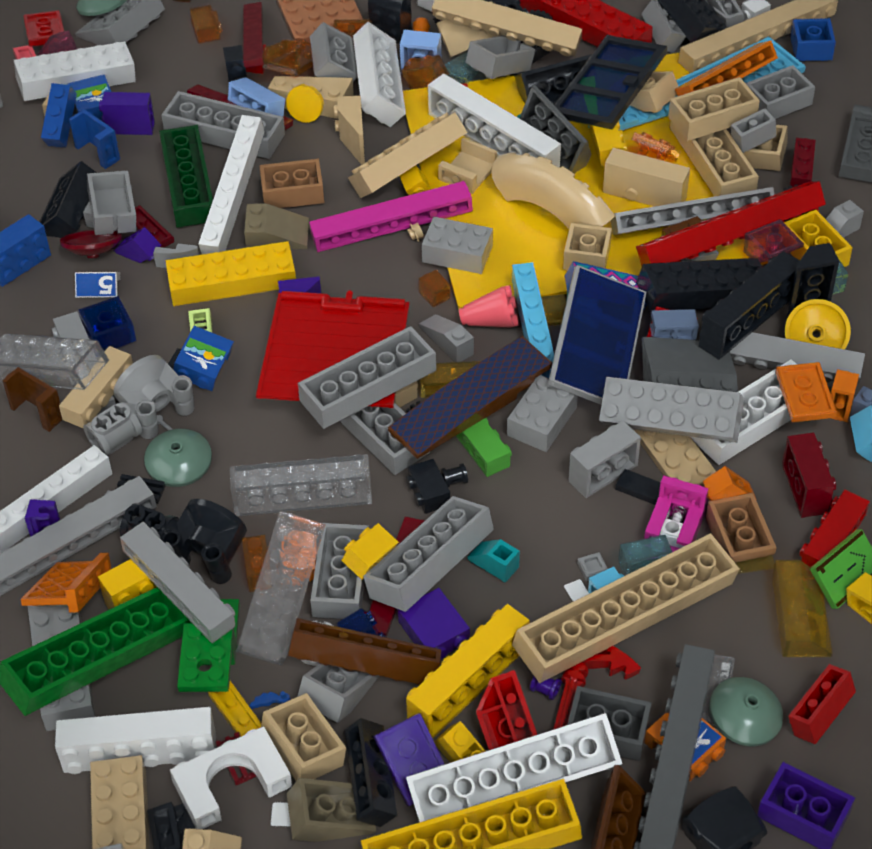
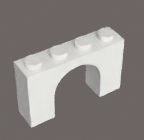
[170,726,292,829]

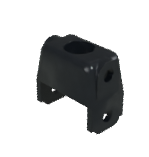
[682,786,767,849]

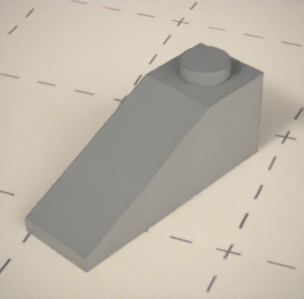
[419,314,474,364]

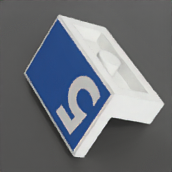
[75,272,120,297]

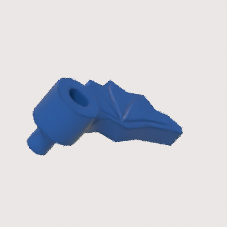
[249,691,291,709]

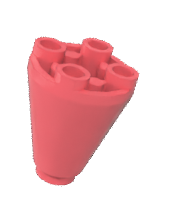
[459,285,519,328]

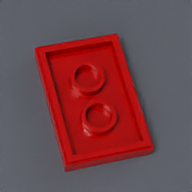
[23,10,66,47]

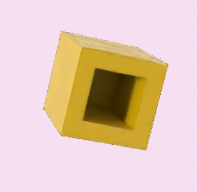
[400,165,431,195]

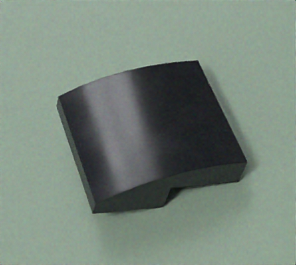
[147,802,208,849]

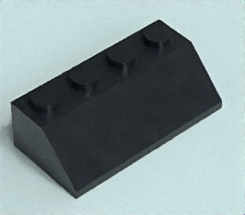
[515,54,597,103]
[39,161,97,238]
[786,243,839,321]

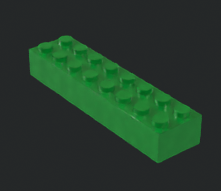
[0,587,191,716]

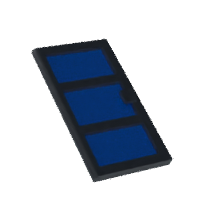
[554,35,668,130]

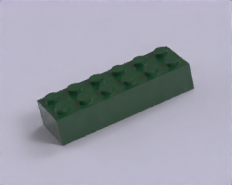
[159,125,213,228]

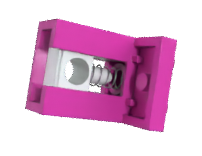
[643,475,708,553]

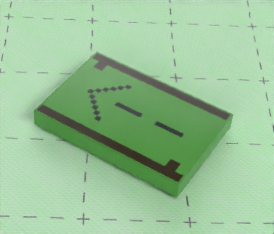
[810,529,872,609]

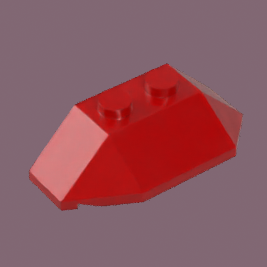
[476,670,538,750]

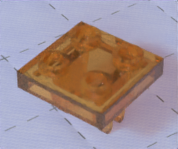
[631,132,680,161]

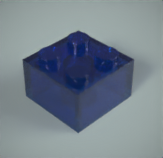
[78,296,137,355]

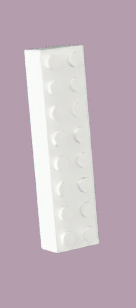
[428,74,561,168]
[406,713,622,822]

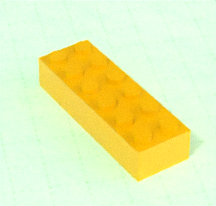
[165,241,296,306]
[406,604,530,739]

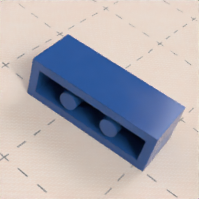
[41,83,77,148]

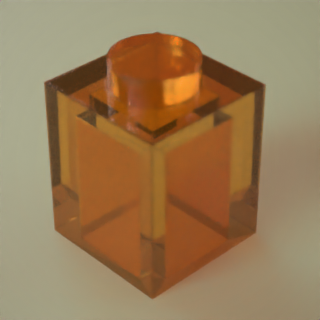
[419,270,450,307]

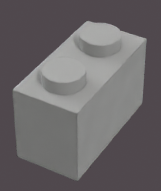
[731,108,776,153]

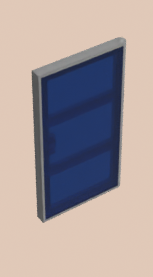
[548,265,647,405]

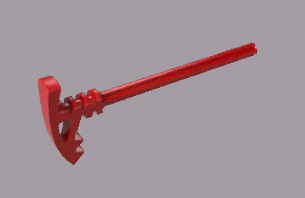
[553,646,641,730]

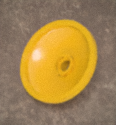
[785,299,851,350]

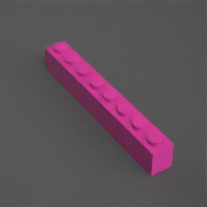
[309,181,473,252]

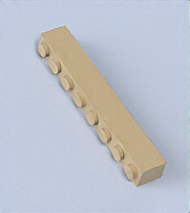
[432,0,582,56]

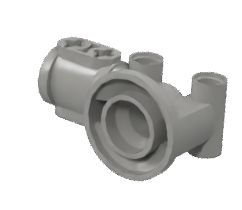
[83,355,194,455]

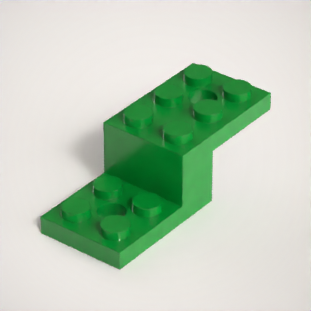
[177,599,240,692]

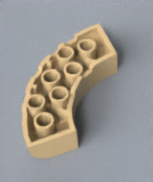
[491,153,615,229]

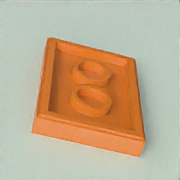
[775,362,837,422]

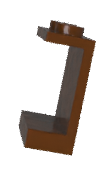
[2,367,63,432]

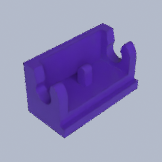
[25,499,61,537]

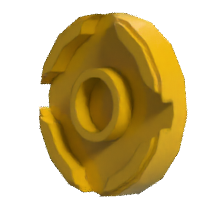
[286,84,324,123]

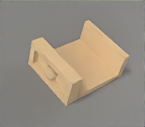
[438,137,497,194]

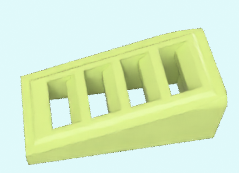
[188,308,213,333]

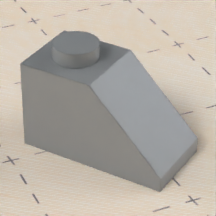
[826,200,864,238]

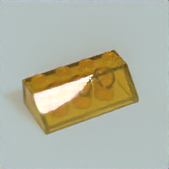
[772,560,832,657]

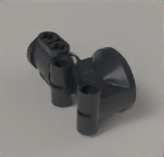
[120,498,247,584]

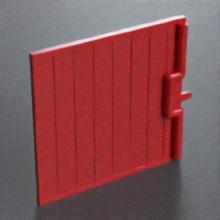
[256,290,410,408]

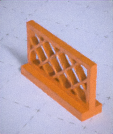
[21,553,111,613]

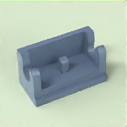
[650,309,699,340]

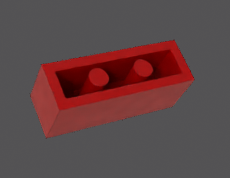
[788,664,856,745]

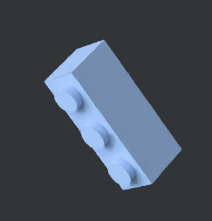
[228,77,285,116]

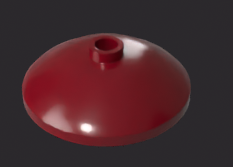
[60,230,122,259]

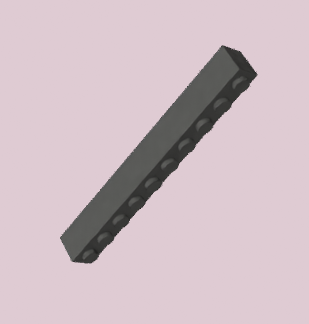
[634,644,715,849]

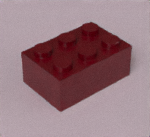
[782,432,836,518]

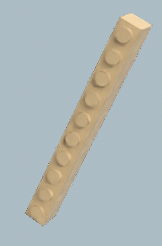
[678,0,838,73]

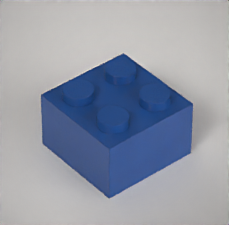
[790,18,836,61]

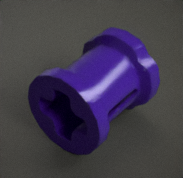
[530,676,562,701]

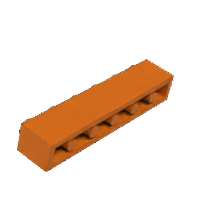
[675,40,778,96]

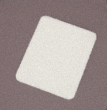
[564,579,589,602]
[271,802,291,826]

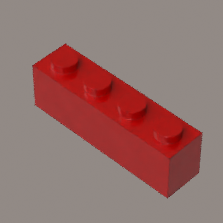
[799,489,870,572]

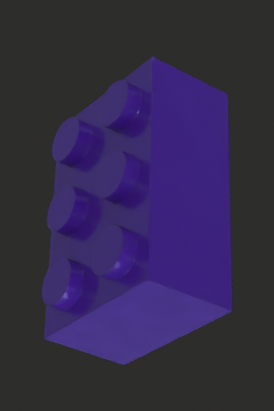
[757,762,855,849]

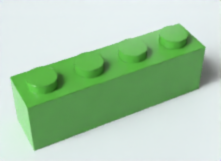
[456,418,512,477]

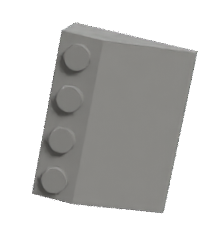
[75,0,165,45]

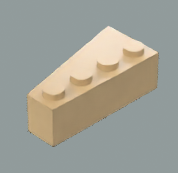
[268,76,354,119]

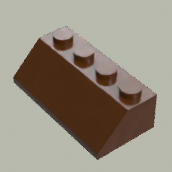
[591,765,646,849]

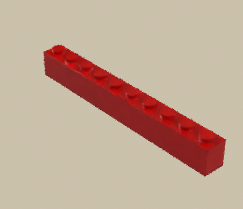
[636,181,826,266]

